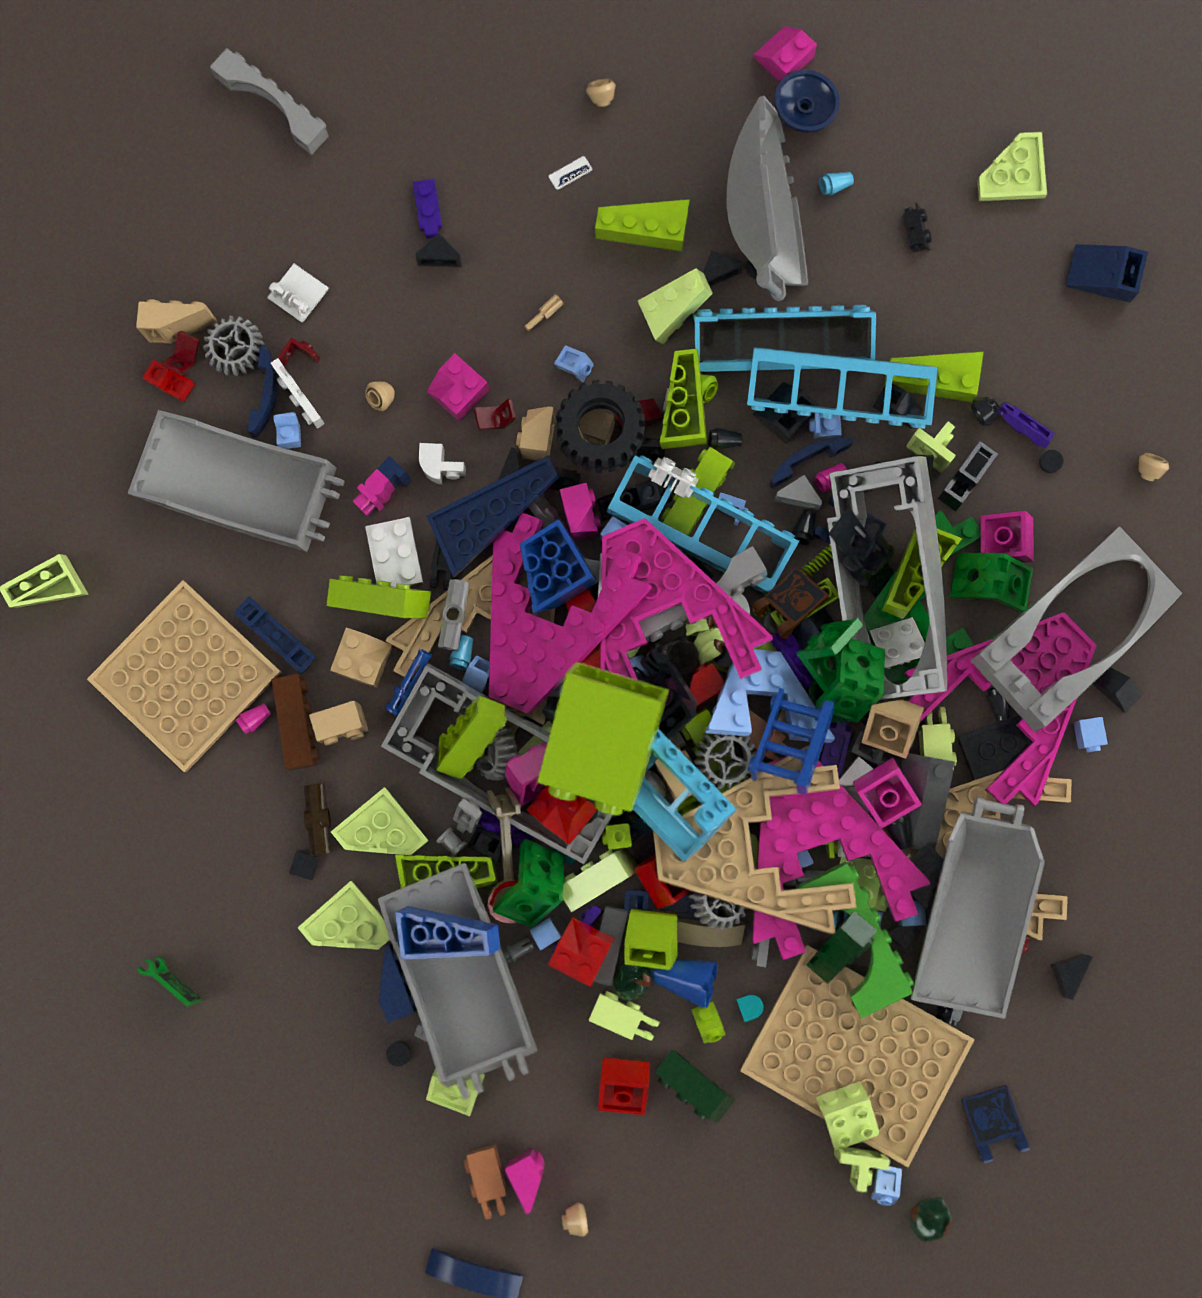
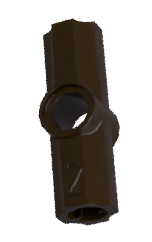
[304,783,331,855]

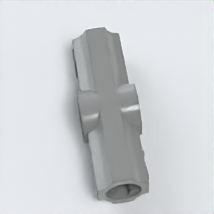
[438,579,470,651]

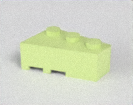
[638,268,713,345]
[0,554,89,608]
[563,847,638,912]

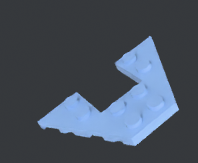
[705,649,835,743]

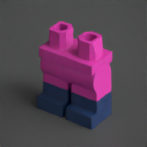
[353,456,412,516]

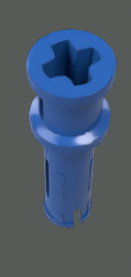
[385,649,432,716]

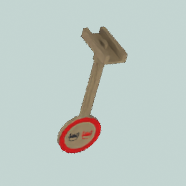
[487,787,520,923]

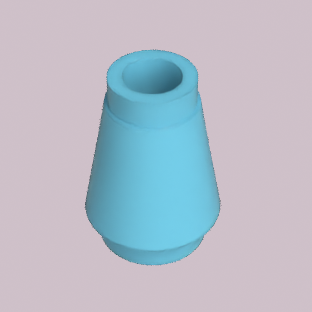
[819,172,854,196]
[449,635,473,671]

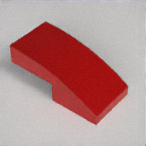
[142,359,195,402]

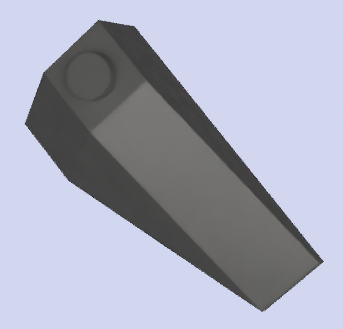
[900,753,954,850]

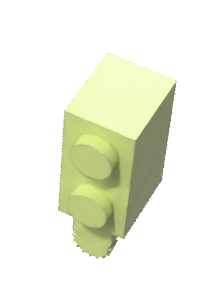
[918,706,957,770]
[589,991,660,1041]

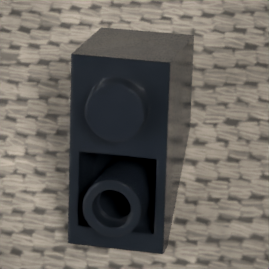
[873,383,923,429]

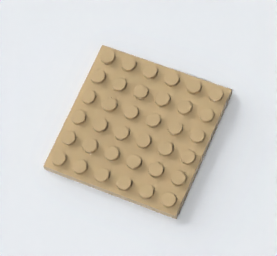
[87,580,282,772]

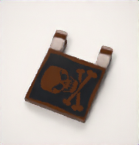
[752,567,829,639]

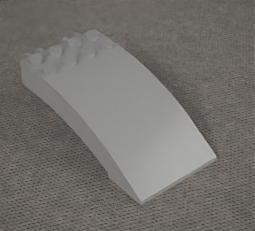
[127,410,345,552]
[378,863,537,1099]

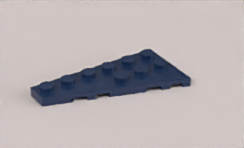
[427,456,559,577]

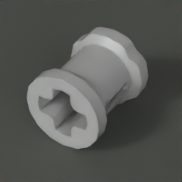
[436,827,467,857]

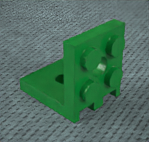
[950,553,1034,612]
[796,618,863,692]
[815,638,885,723]
[492,839,565,928]

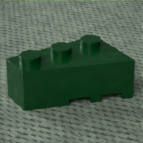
[806,911,877,984]
[654,1050,736,1122]

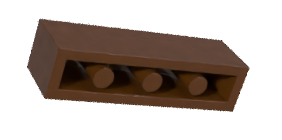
[271,674,319,771]

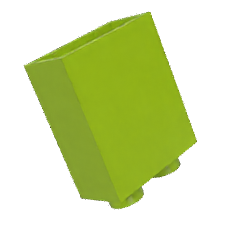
[538,662,669,815]

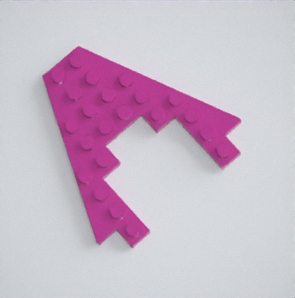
[489,513,652,715]
[601,518,773,680]
[904,612,1097,806]
[752,756,930,960]

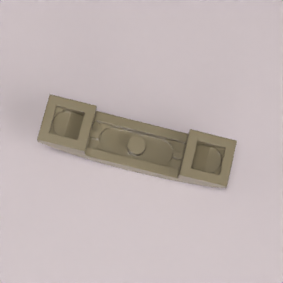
[652,909,745,947]

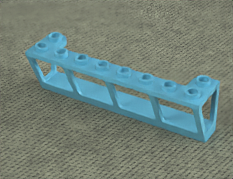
[747,347,937,428]
[606,456,799,595]
[632,729,737,862]

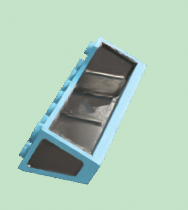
[693,305,876,372]

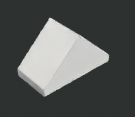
[839,757,873,787]

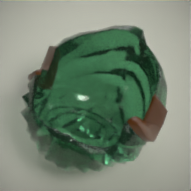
[613,963,651,1001]
[910,1197,952,1242]

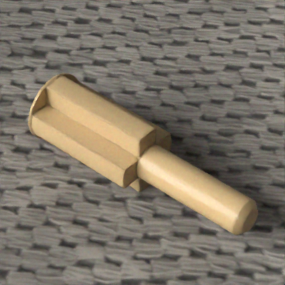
[525,294,564,331]

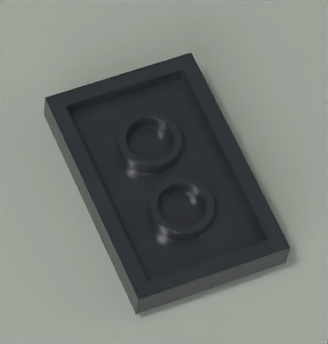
[957,715,1032,780]

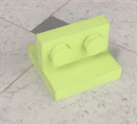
[906,422,956,474]
[426,1068,485,1116]
[834,1147,890,1192]

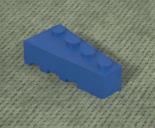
[395,906,501,960]

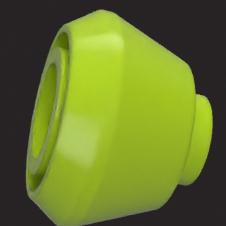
[701,374,718,403]

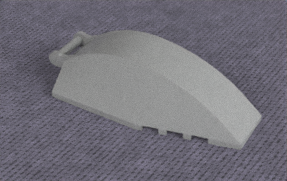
[727,96,808,301]

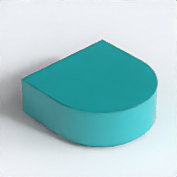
[736,994,763,1022]

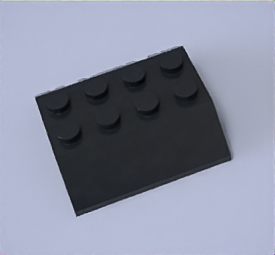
[633,649,697,757]

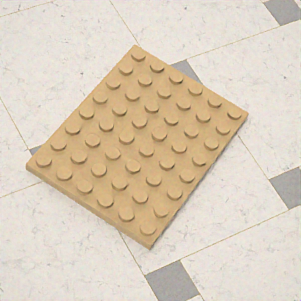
[740,945,975,1167]

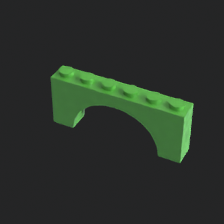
[795,861,914,1019]

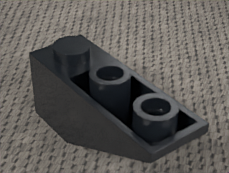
[597,479,672,521]

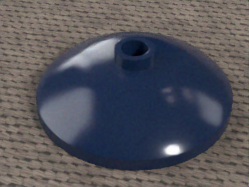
[774,70,840,133]

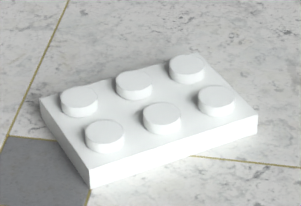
[365,517,423,587]

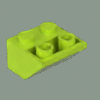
[624,909,678,970]

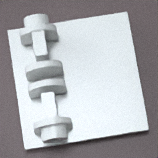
[267,264,329,323]
[648,457,699,498]
[869,617,925,669]

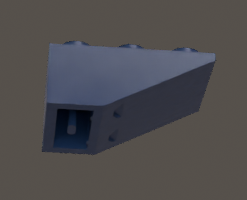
[1065,244,1148,303]
[379,944,417,1024]

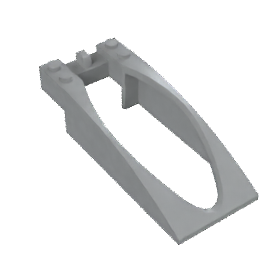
[827,456,947,700]
[970,526,1182,732]
[381,663,612,864]

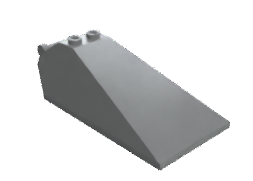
[910,796,1045,1019]

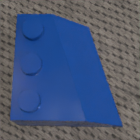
[520,519,598,614]

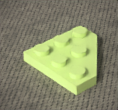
[977,132,1047,201]
[331,787,429,856]
[298,881,390,950]

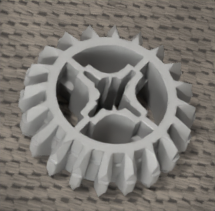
[203,316,264,377]
[475,722,519,781]
[694,733,757,790]
[688,892,749,930]

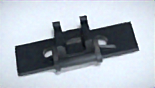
[829,508,895,597]

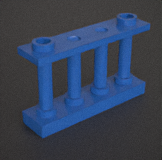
[748,688,834,796]

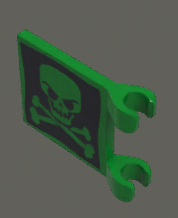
[137,957,203,1007]

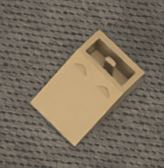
[136,299,217,343]

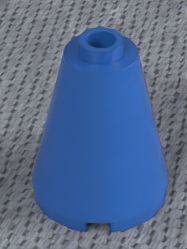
[650,960,718,1008]

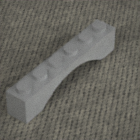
[210,48,329,155]
[639,546,767,642]

